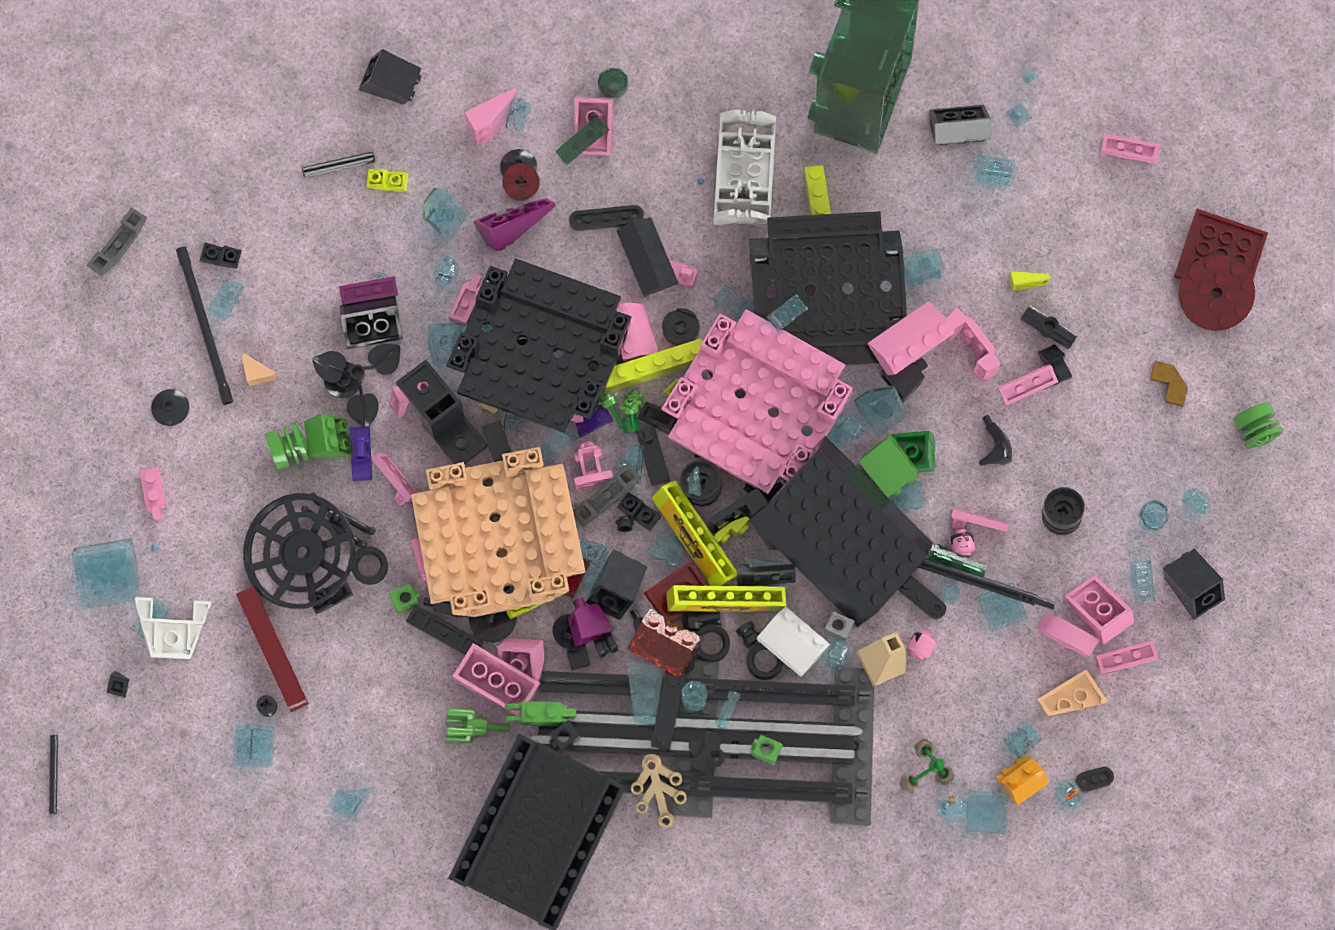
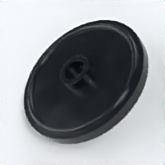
[469,611,517,642]

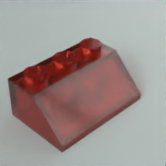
[628,609,701,677]

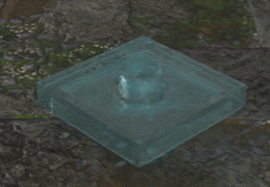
[977,583,1028,633]
[966,790,1009,834]

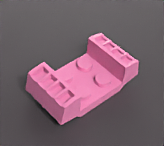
[947,308,1000,382]

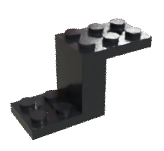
[395,360,488,464]
[708,488,778,551]

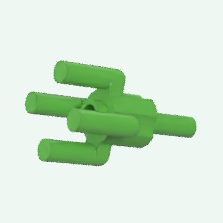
[445,708,510,743]

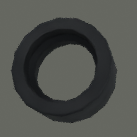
[351,546,388,585]
[694,624,730,662]
[747,642,784,680]

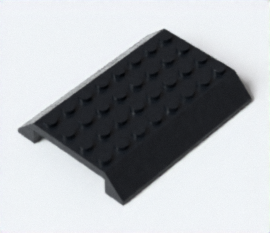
[748,436,933,627]
[448,734,626,930]

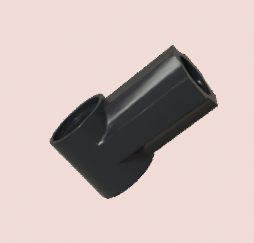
[681,611,721,632]

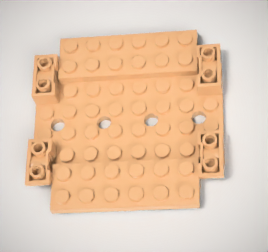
[411,447,586,617]

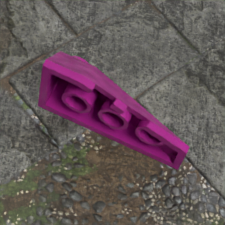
[474,198,556,251]

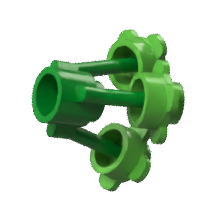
[599,390,644,433]

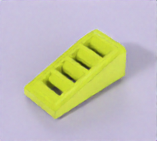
[1009,272,1051,291]

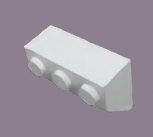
[757,607,830,677]

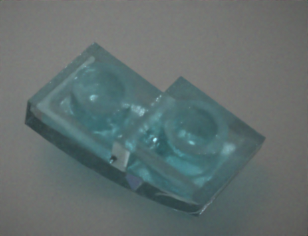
[767,294,808,332]

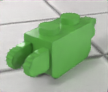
[505,702,576,726]

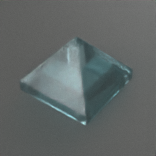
[1006,103,1032,127]

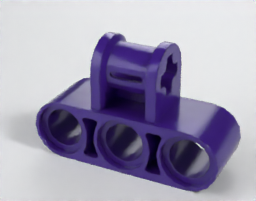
[350,426,373,482]

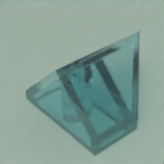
[328,787,374,822]

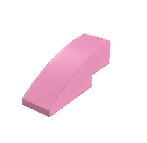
[1037,613,1099,659]

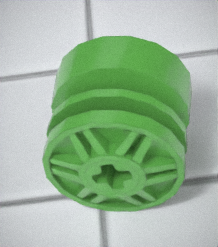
[1233,402,1284,449]
[264,423,309,471]

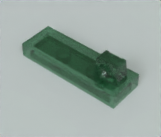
[555,116,610,166]
[928,544,988,577]

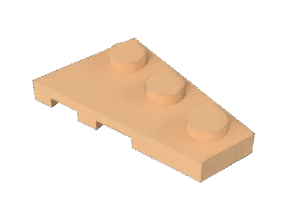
[1037,669,1108,717]

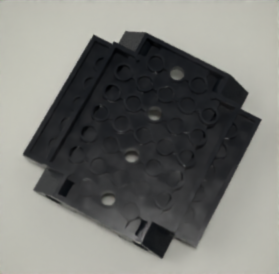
[749,211,907,365]
[446,258,632,433]

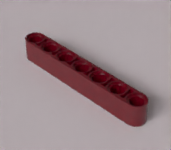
[236,585,309,713]

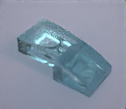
[713,284,754,319]
[540,427,578,464]

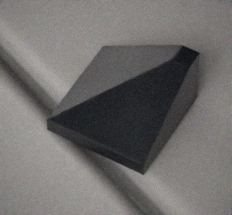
[107,671,130,698]

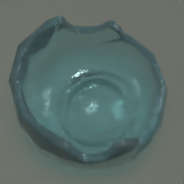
[1138,500,1168,531]

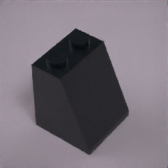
[358,49,422,105]
[1163,548,1225,620]
[585,549,647,620]

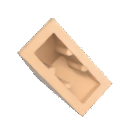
[242,353,278,387]

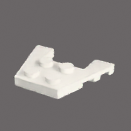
[134,597,211,659]

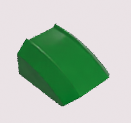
[891,431,936,472]

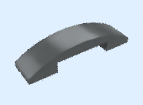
[87,207,147,276]
[573,463,641,527]

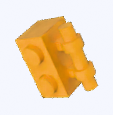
[995,755,1049,806]

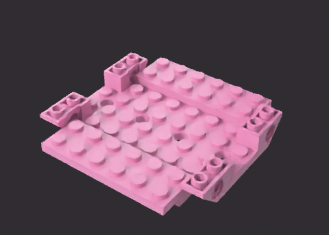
[661,309,853,495]

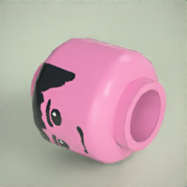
[949,529,976,559]
[907,630,936,661]

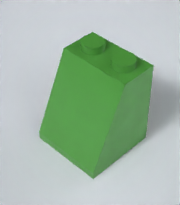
[859,434,919,498]

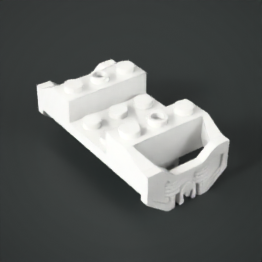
[713,110,776,228]

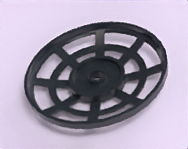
[243,493,355,609]

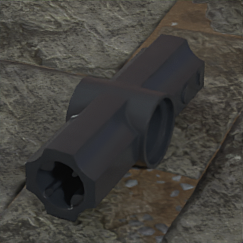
[1020,305,1078,350]

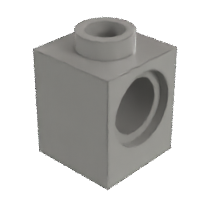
[823,611,855,642]

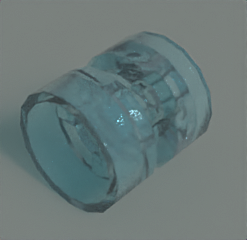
[681,681,707,712]
[1004,721,1042,758]

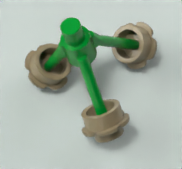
[900,739,954,793]

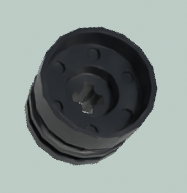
[680,460,722,507]
[1042,487,1085,535]

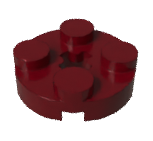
[502,163,540,201]

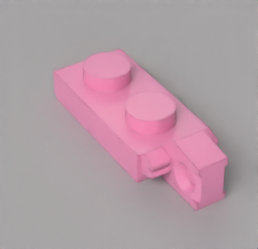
[448,273,482,326]
[140,467,166,521]

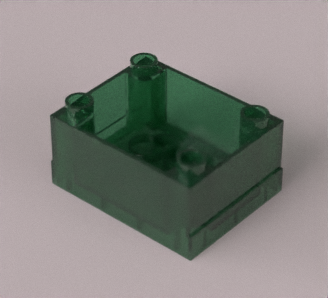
[807,0,920,154]

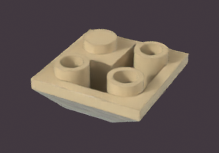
[856,632,906,687]

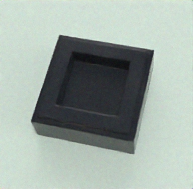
[567,646,591,671]

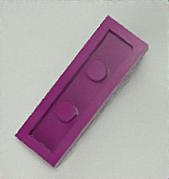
[339,276,399,305]

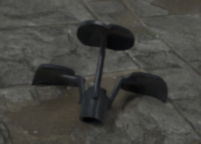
[312,343,401,427]

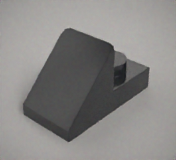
[1038,344,1072,386]

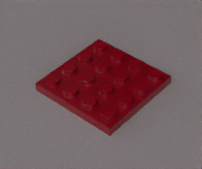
[1174,209,1268,294]

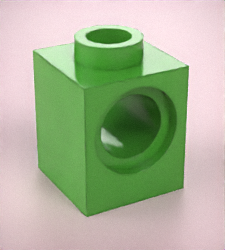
[389,584,420,615]
[751,735,783,765]

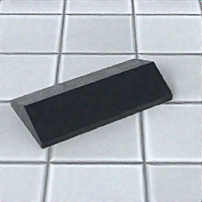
[616,217,679,297]

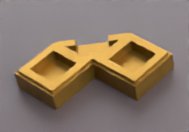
[1150,360,1188,407]

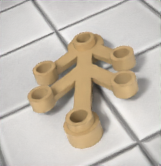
[631,754,687,828]

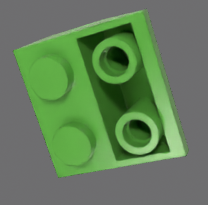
[304,414,351,460]

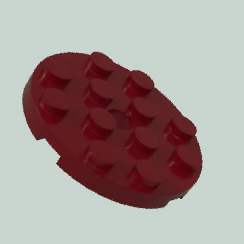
[1178,255,1255,331]

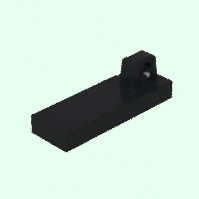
[636,426,670,486]
[736,563,796,586]

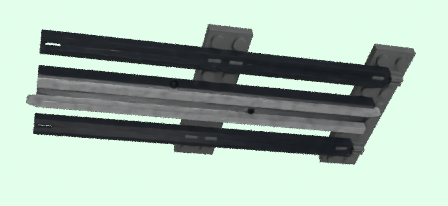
[530,660,874,826]

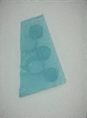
[626,660,665,726]

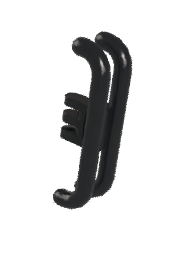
[301,492,376,548]

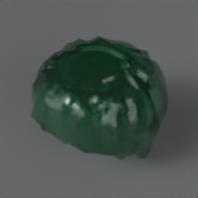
[597,67,629,99]

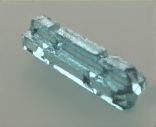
[715,691,740,729]

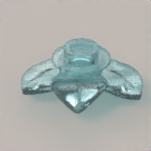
[506,98,531,131]
[892,480,926,510]
[648,531,685,565]

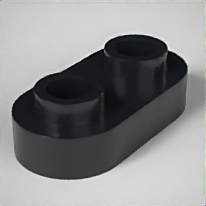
[1074,766,1114,793]

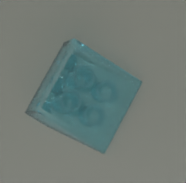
[71,538,141,609]

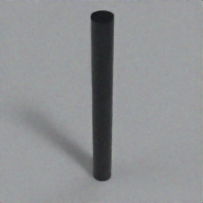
[49,735,58,814]

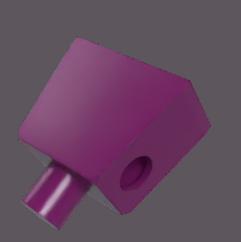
[568,597,614,646]

